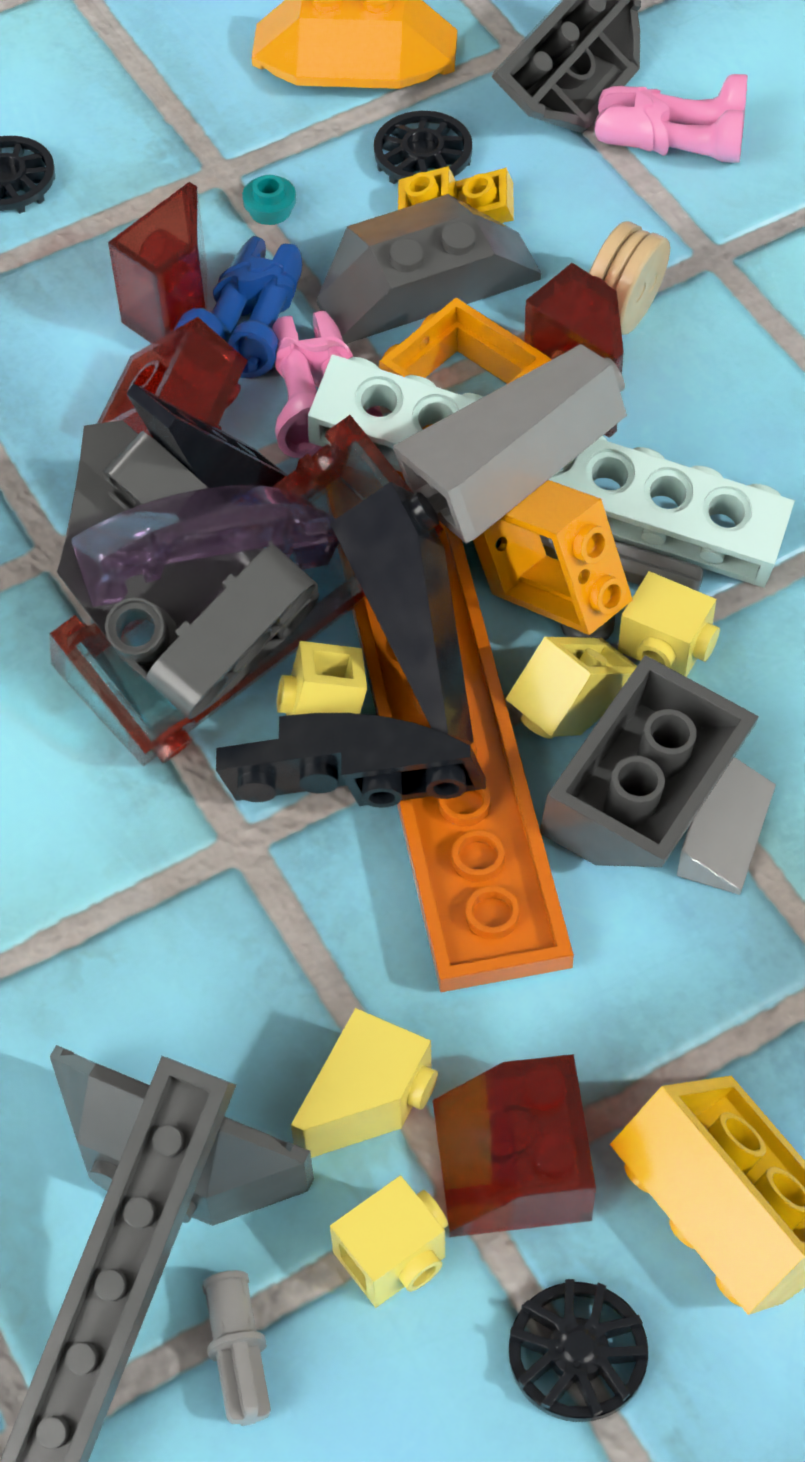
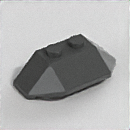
[492,0,641,133]
[317,194,541,344]
[50,1045,314,1226]

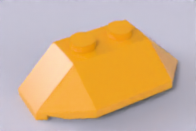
[251,0,457,89]

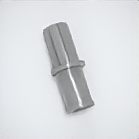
[202,1270,271,1426]

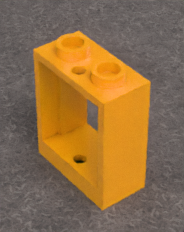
[379,298,553,429]
[473,480,633,635]

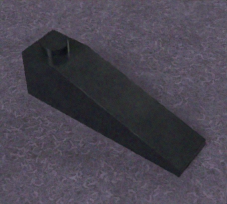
[126,383,294,538]
[330,482,474,745]

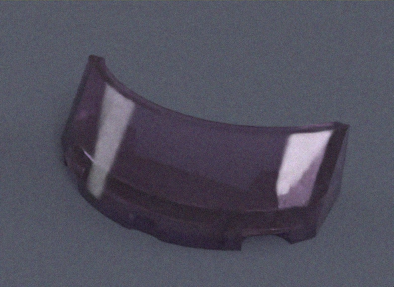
[72,485,339,607]

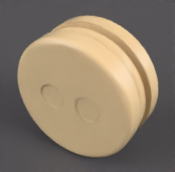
[581,221,670,335]

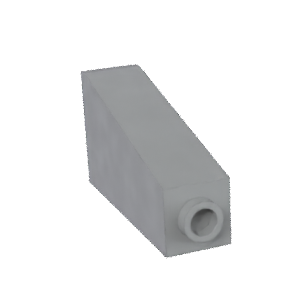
[393,344,627,543]

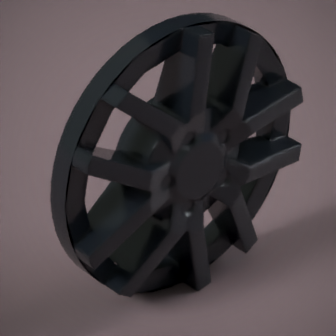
[374,110,472,184]
[0,136,56,214]
[509,1279,648,1422]

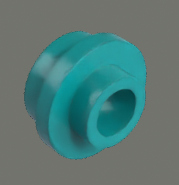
[242,175,296,225]

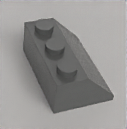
[540,655,759,867]

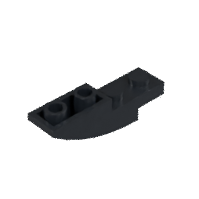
[216,713,486,808]

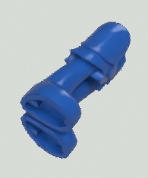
[174,236,303,378]

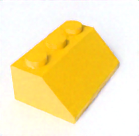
[609,1075,805,1315]

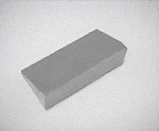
[677,757,776,895]

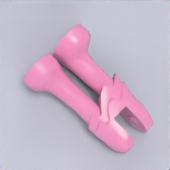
[595,74,748,163]
[272,311,383,458]

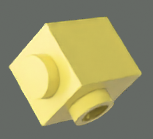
[618,571,720,677]
[276,641,367,716]
[330,1175,448,1308]

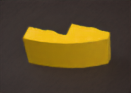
[398,166,514,223]

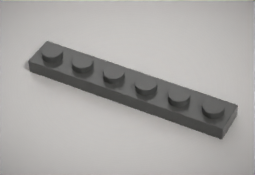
[0,1056,236,1462]

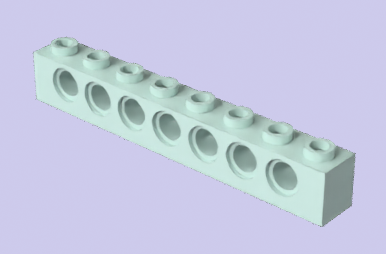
[308,354,795,588]

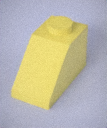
[506,637,637,739]
[291,1008,438,1158]

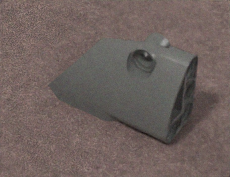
[57,420,319,719]

